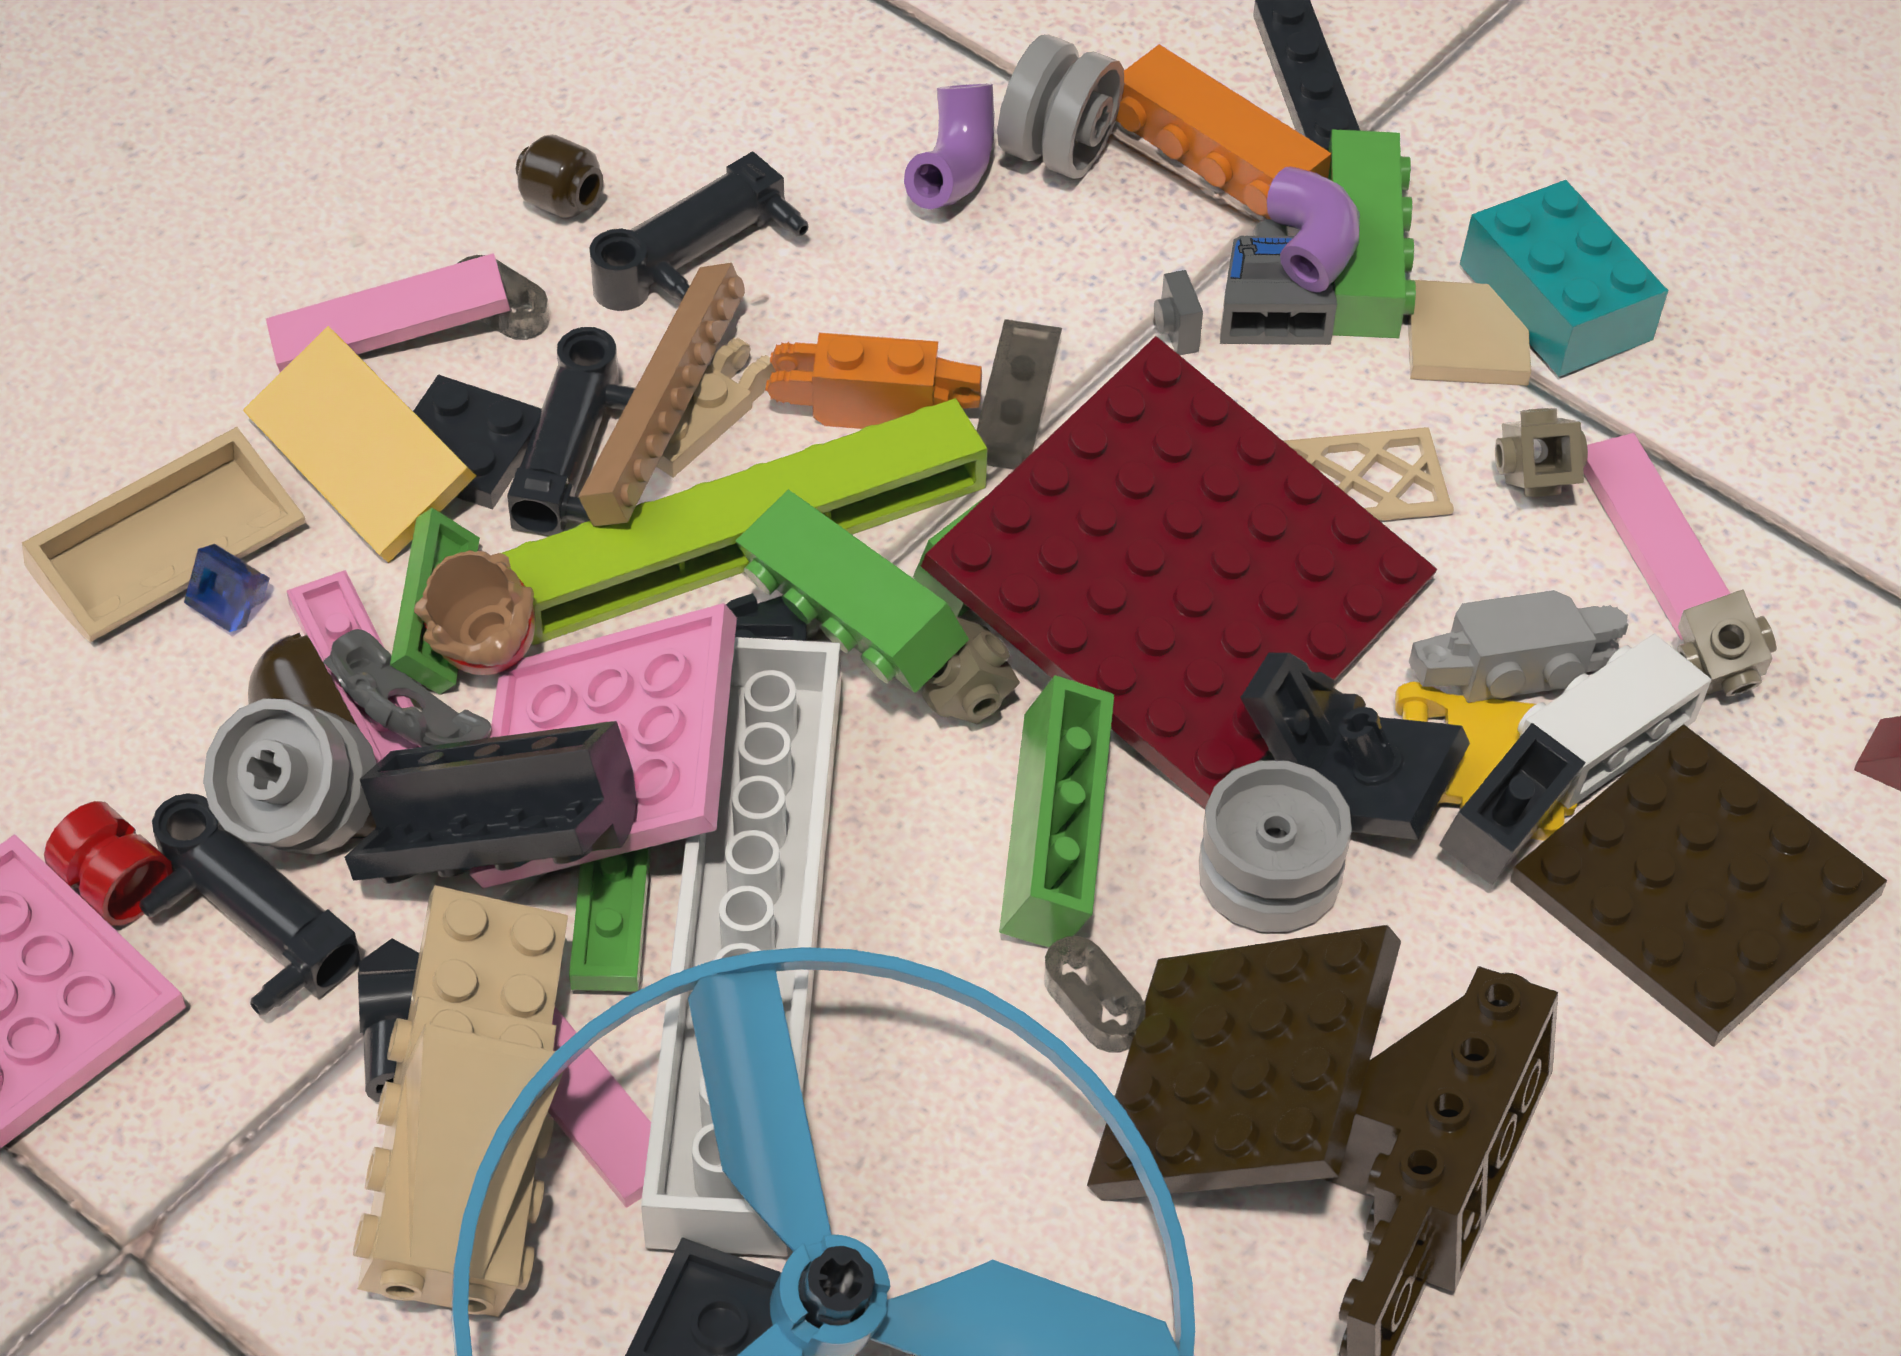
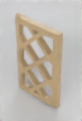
[1284,427,1454,521]

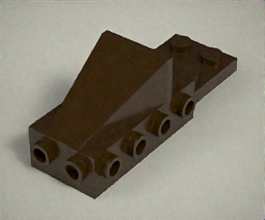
[1323,966,1558,1356]

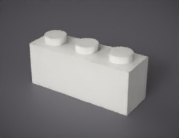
[1517,633,1712,809]

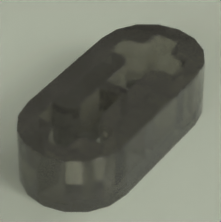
[458,255,550,340]
[1044,936,1145,1053]

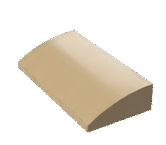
[21,427,305,642]

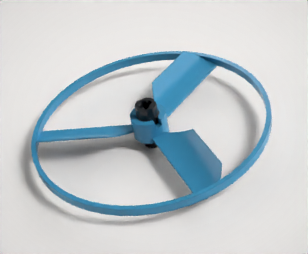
[451,947,1195,1356]

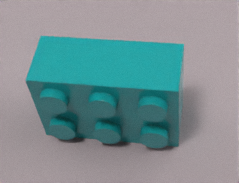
[1459,180,1669,377]

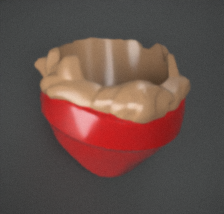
[414,550,536,675]

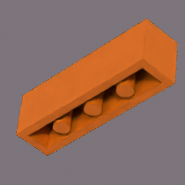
[1115,44,1332,219]

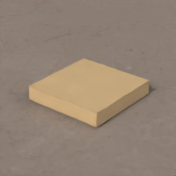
[1408,279,1531,386]

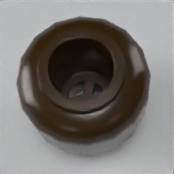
[515,134,603,218]

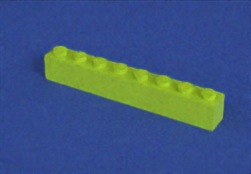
[501,398,987,646]

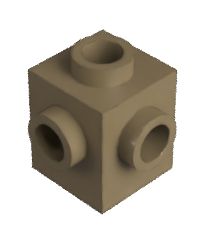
[1495,408,1588,497]
[1678,589,1777,697]
[922,617,1020,724]

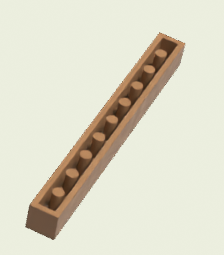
[578,263,745,527]

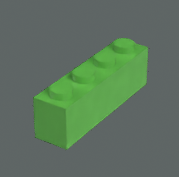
[1328,129,1416,339]
[735,489,969,693]
[999,675,1114,951]

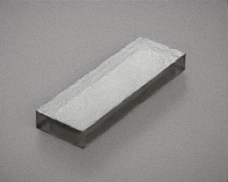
[976,319,1062,470]

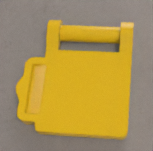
[1395,682,1577,841]

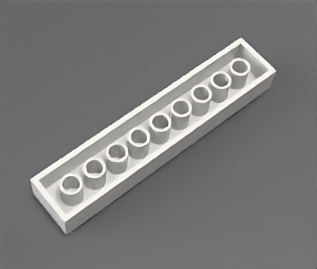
[641,637,841,1256]

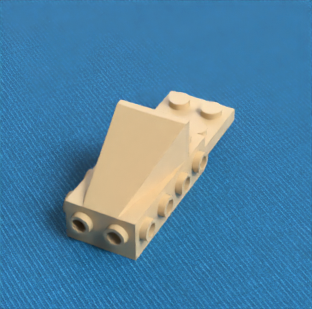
[353,885,568,1317]

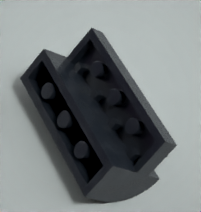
[344,721,636,884]

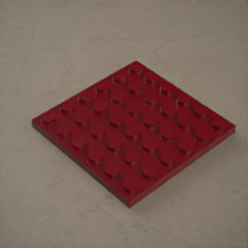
[920,336,1438,809]

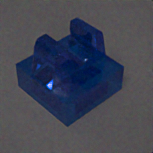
[184,544,270,632]

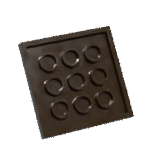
[1510,724,1888,1047]
[1087,925,1401,1201]

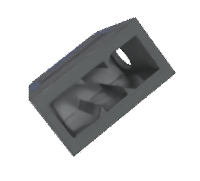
[1220,219,1337,345]

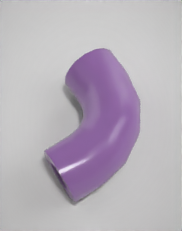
[904,83,995,210]
[1267,167,1360,292]

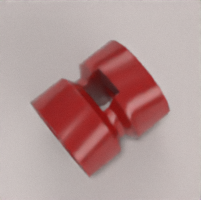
[44,801,173,925]

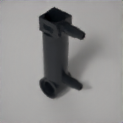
[589,151,809,311]
[507,327,635,536]
[139,793,361,1015]

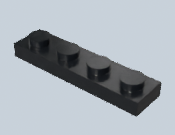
[1253,0,1360,151]

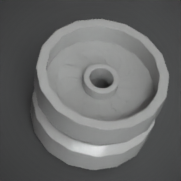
[997,34,1124,179]
[203,698,376,855]
[1199,761,1352,932]

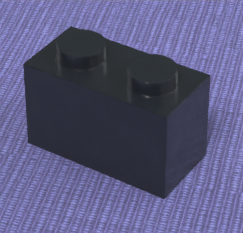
[1439,723,1586,885]

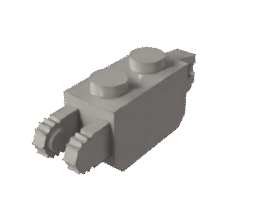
[1409,590,1629,703]

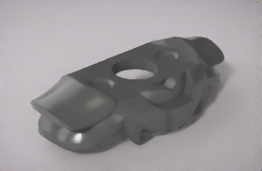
[323,629,491,747]

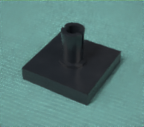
[1317,707,1470,840]

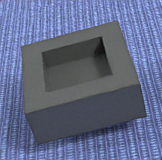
[1154,270,1203,355]

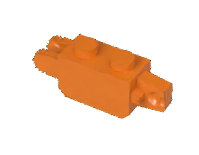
[765,332,983,429]

